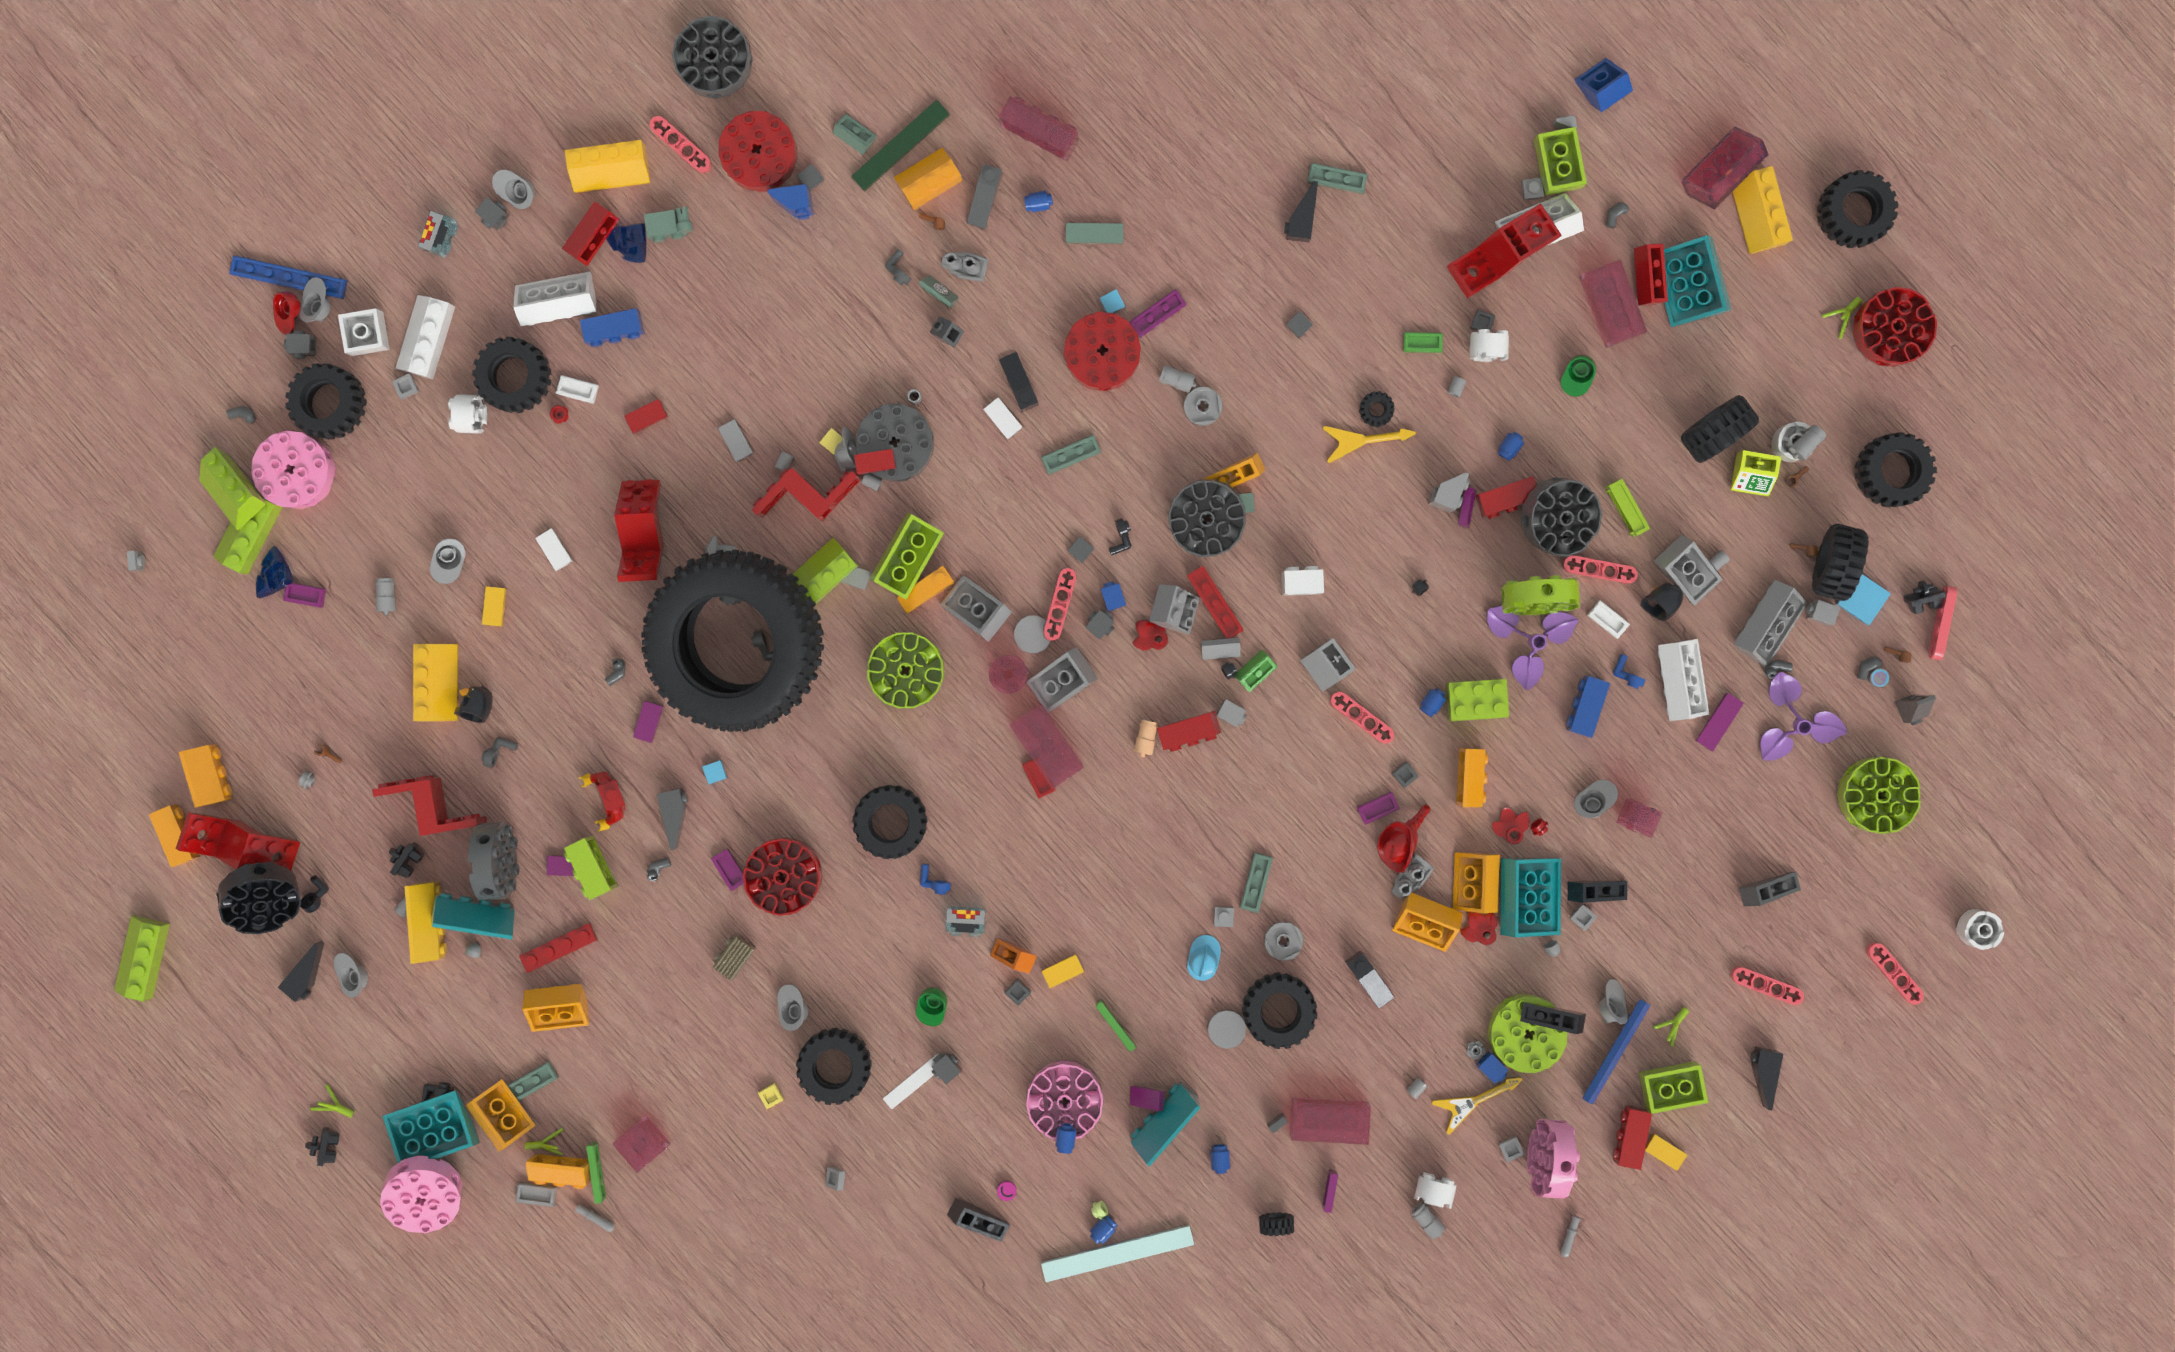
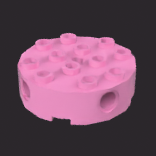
[251,431,336,509]
[1026,1060,1103,1140]
[1527,1119,1580,1199]
[380,1156,463,1233]

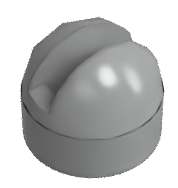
[1543,940,1561,957]
[464,943,481,958]

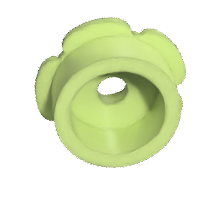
[1091,1201,1108,1220]

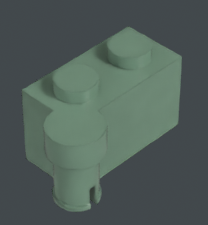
[644,207,693,243]

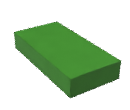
[1403,332,1443,353]

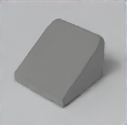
[1552,115,1577,130]

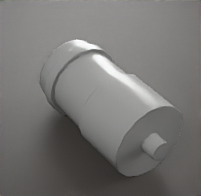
[1159,365,1197,393]
[1789,425,1826,461]
[375,578,396,615]
[1410,1202,1446,1239]

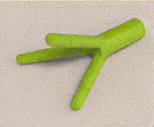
[1822,297,1862,339]
[1653,1007,1689,1047]
[310,1084,355,1118]
[524,1128,563,1156]

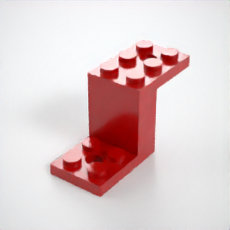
[1446,203,1562,299]
[752,468,861,521]
[614,479,664,582]
[372,775,487,836]
[175,812,301,871]

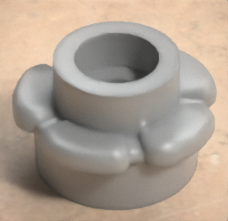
[298,771,315,789]
[1466,1041,1485,1060]

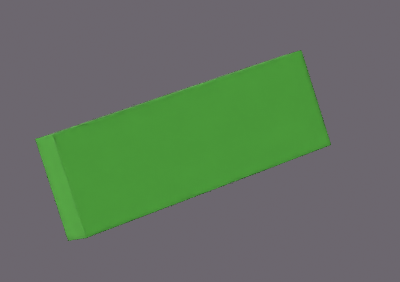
[1096,999,1136,1051]
[586,1142,606,1204]

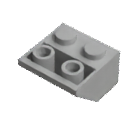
[1428,473,1470,513]
[1149,584,1200,634]
[1300,638,1355,692]

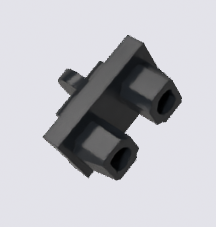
[1903,580,1946,614]
[389,842,424,878]
[305,1127,340,1167]

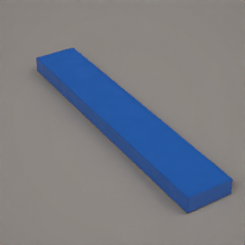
[229,255,348,299]
[1583,999,1651,1104]

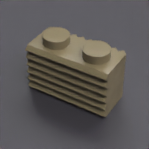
[713,934,756,981]

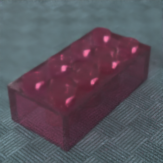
[999,96,1078,162]
[1681,126,1769,210]
[1579,259,1647,348]
[1009,704,1084,789]
[1290,1098,1371,1145]

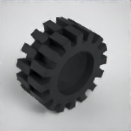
[1359,391,1395,427]
[1259,1212,1294,1236]

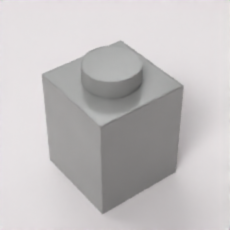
[1806,600,1841,626]
[1216,699,1247,727]

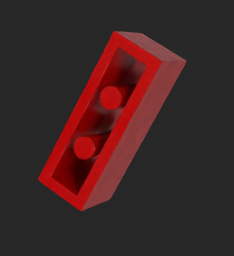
[562,201,620,266]
[1634,244,1668,306]
[1475,476,1536,519]
[1157,711,1222,752]
[1612,1105,1652,1170]

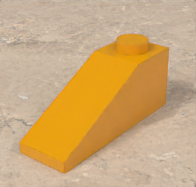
[1203,452,1266,487]
[897,566,955,614]

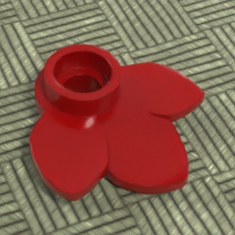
[1132,620,1168,651]
[1492,807,1530,845]
[1460,912,1498,945]

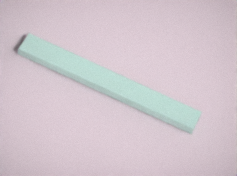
[1041,1225,1194,1282]

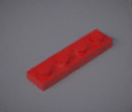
[1187,566,1244,639]
[519,923,598,973]

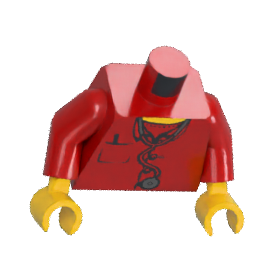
[578,771,626,832]

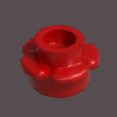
[550,405,569,424]
[1530,818,1548,836]

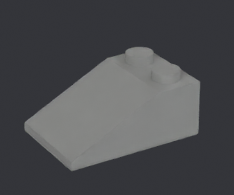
[1654,535,1723,606]
[940,575,1012,642]
[1026,647,1098,714]

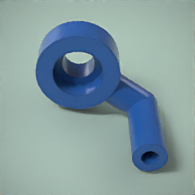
[1613,654,1646,689]
[920,864,951,894]

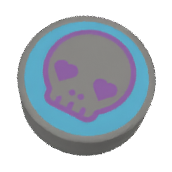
[1868,668,1890,687]

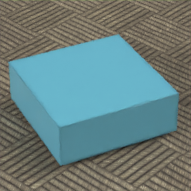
[1099,289,1125,313]
[702,760,727,785]

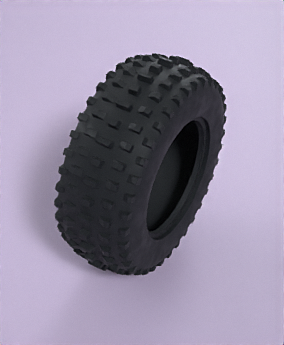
[641,550,824,732]

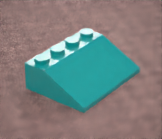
[1664,235,1732,327]
[1500,858,1561,938]
[431,892,515,940]
[1130,1082,1201,1167]
[382,1090,480,1163]

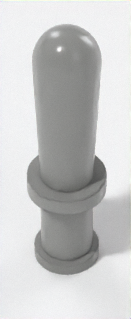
[575,1203,614,1232]
[1560,1215,1581,1257]

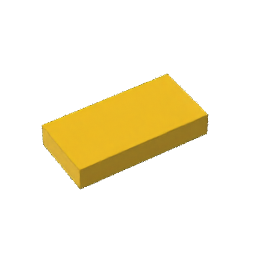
[482,586,506,627]
[1041,954,1084,988]
[1645,1133,1687,1171]

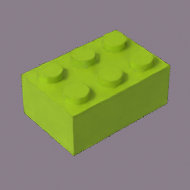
[1533,127,1587,196]
[1445,679,1509,721]
[564,835,618,900]
[1638,1061,1708,1114]

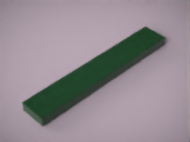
[851,100,950,192]

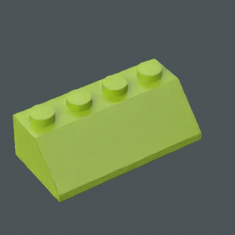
[199,447,266,530]
[213,494,282,574]
[869,512,944,600]
[793,537,859,604]
[114,915,170,1002]

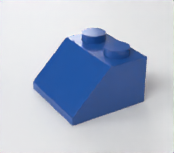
[1575,58,1633,112]
[768,184,814,220]

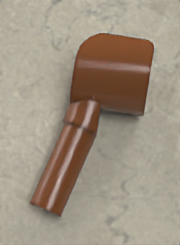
[919,213,945,230]
[1785,466,1809,487]
[1790,543,1818,556]
[1884,646,1911,663]
[314,744,342,764]

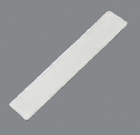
[883,1054,938,1109]

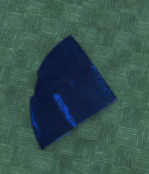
[606,223,646,263]
[256,546,294,599]

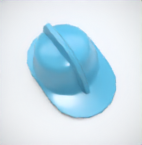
[1187,935,1221,981]

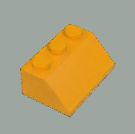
[893,148,963,210]
[178,744,232,808]
[1456,748,1488,807]
[1452,852,1500,914]
[1392,893,1463,952]
[522,984,589,1032]
[465,1079,536,1152]
[526,1153,591,1189]

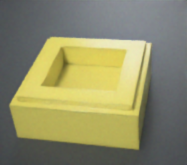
[819,428,843,455]
[758,1083,784,1109]

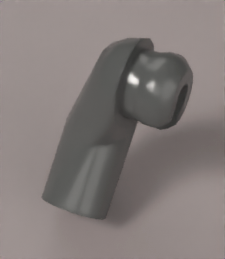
[1606,202,1629,228]
[226,406,256,423]
[1857,656,1882,681]
[605,658,626,686]
[1764,660,1793,679]
[646,857,671,882]

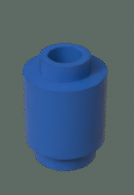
[1024,190,1053,213]
[1497,432,1524,461]
[1419,688,1446,718]
[1055,1123,1076,1154]
[1210,1144,1230,1174]
[1090,1215,1118,1244]

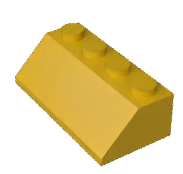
[565,140,651,193]
[1729,166,1793,255]
[413,644,458,721]
[405,881,447,964]

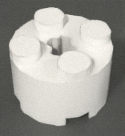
[1469,329,1509,362]
[448,394,488,434]
[1771,422,1815,462]
[1956,909,2004,950]
[1414,1172,1457,1209]

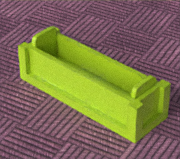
[1604,479,1650,537]

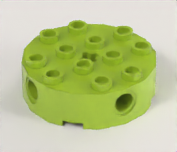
[1501,575,1580,615]
[867,632,945,708]
[1837,756,1921,834]
[1487,994,1568,1073]

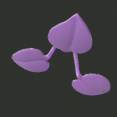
[1487,606,1578,690]
[1760,672,1847,761]

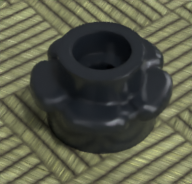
[1412,579,1430,597]
[1221,661,1237,680]

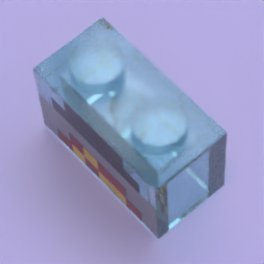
[418,211,458,258]
[946,907,986,937]

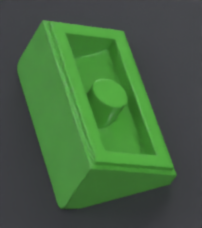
[1235,650,1277,693]

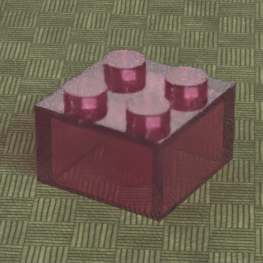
[612,1115,671,1173]

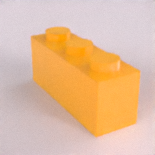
[149,804,200,867]

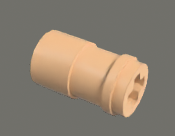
[1134,720,1158,757]

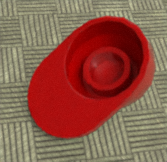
[273,291,301,335]

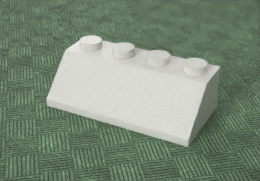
[1495,193,1584,245]
[513,271,596,326]
[396,295,455,380]
[1658,639,1709,721]

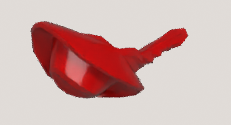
[1377,804,1430,873]

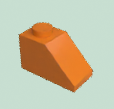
[990,938,1037,974]

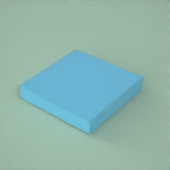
[1836,574,1891,625]

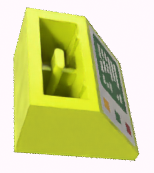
[1730,450,1781,497]

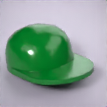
[1561,354,1597,397]
[916,987,948,1026]

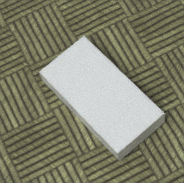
[556,375,599,404]
[983,398,1022,440]
[535,528,573,571]
[1587,600,1630,639]

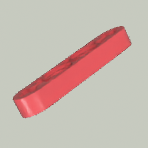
[650,116,711,173]
[1562,556,1638,584]
[1043,568,1076,641]
[1929,585,1957,660]
[1330,692,1394,744]
[1866,942,1924,1005]
[1730,966,1804,1005]

